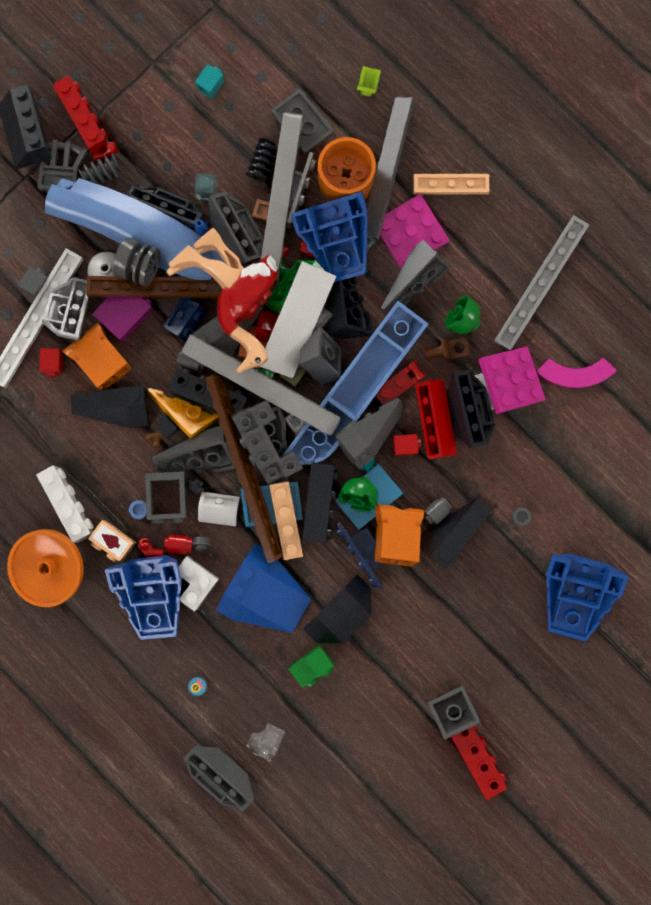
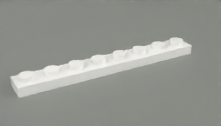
[0,248,84,388]

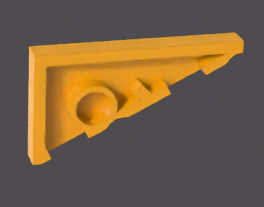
[147,388,219,439]

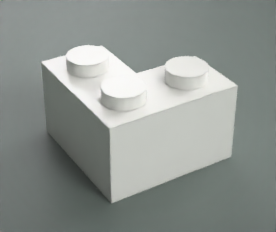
[179,556,220,611]

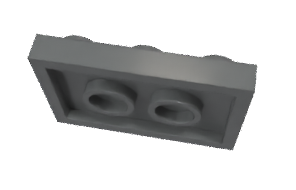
[270,88,334,155]

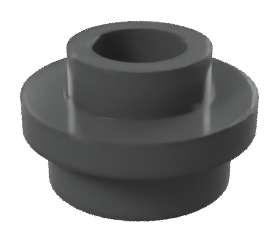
[191,537,211,551]

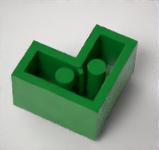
[289,644,334,688]

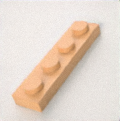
[413,174,489,195]
[269,481,303,560]

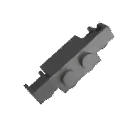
[231,400,303,484]

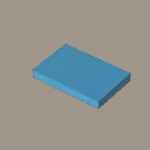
[335,464,403,530]
[241,481,303,527]

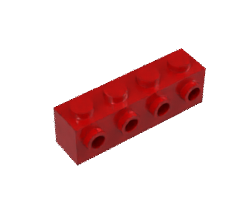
[52,76,108,155]
[415,380,457,460]
[451,725,507,800]

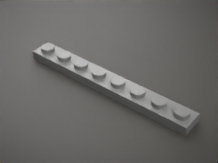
[493,215,589,351]

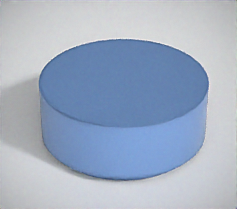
[129,500,147,519]

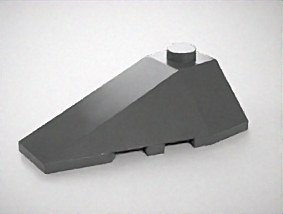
[335,398,405,469]

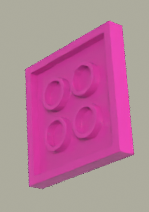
[380,194,450,270]
[478,346,546,414]

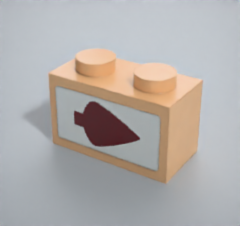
[88,520,136,562]

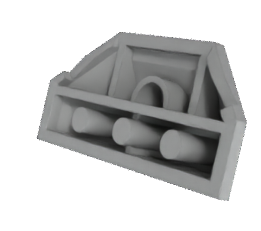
[42,277,89,340]

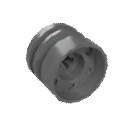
[113,237,161,287]

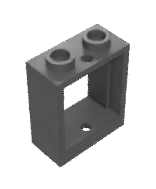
[145,471,188,524]

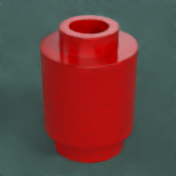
[164,534,192,555]

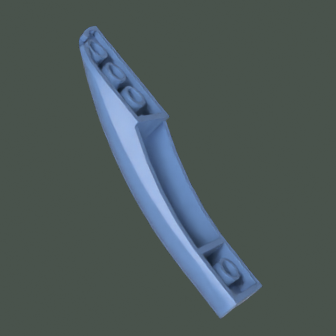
[45,178,224,280]
[283,301,428,465]

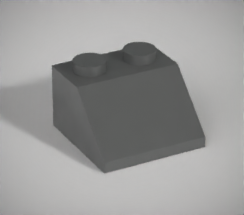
[299,327,342,385]
[427,686,481,740]

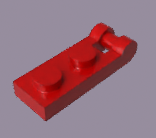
[375,361,427,406]

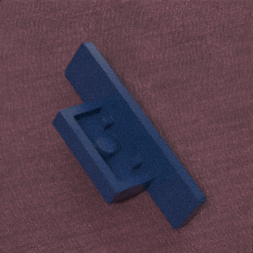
[336,522,383,589]

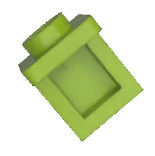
[357,66,381,96]

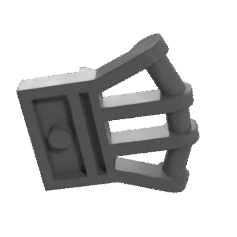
[38,140,89,191]

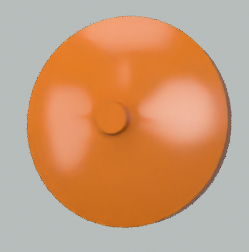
[7,529,84,607]

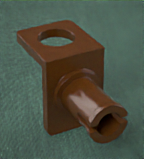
[425,337,470,360]

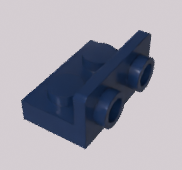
[162,298,208,343]

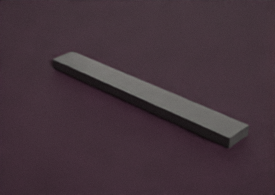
[367,97,415,240]

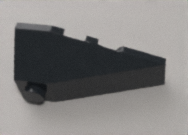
[327,277,372,339]
[70,386,149,428]
[420,498,493,569]

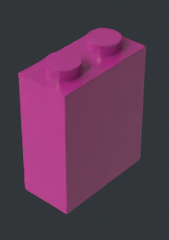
[92,297,154,343]

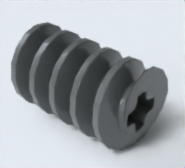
[78,154,121,184]

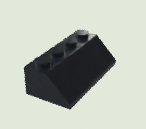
[0,84,52,170]

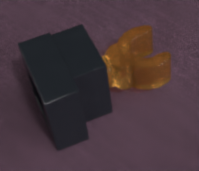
[145,415,180,447]

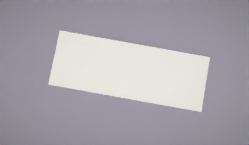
[260,261,336,378]

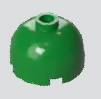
[444,295,481,335]
[339,476,379,512]

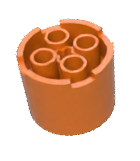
[318,137,376,202]

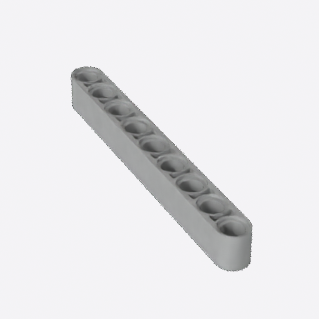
[261,112,303,280]
[181,334,341,436]

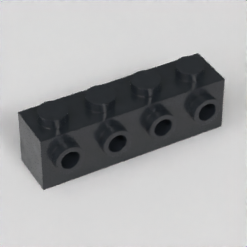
[167,368,248,413]
[302,463,339,543]

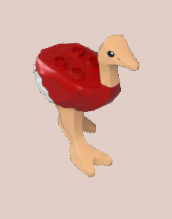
[167,228,278,373]

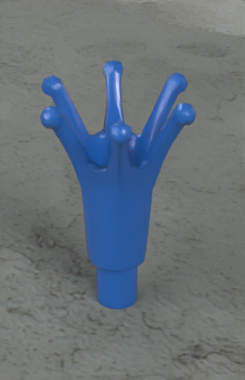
[194,219,211,236]

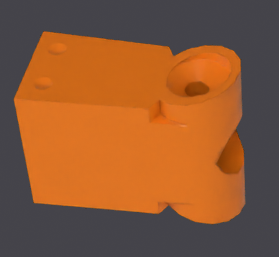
[62,321,132,391]
[374,504,424,567]

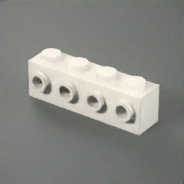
[36,465,94,543]

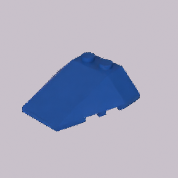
[291,192,368,282]
[216,544,312,633]
[546,553,629,641]
[105,555,182,640]

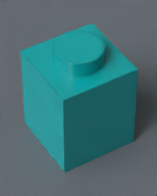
[195,64,224,99]

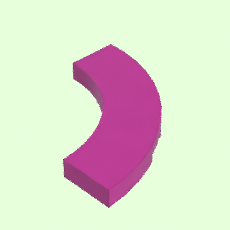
[536,358,617,388]

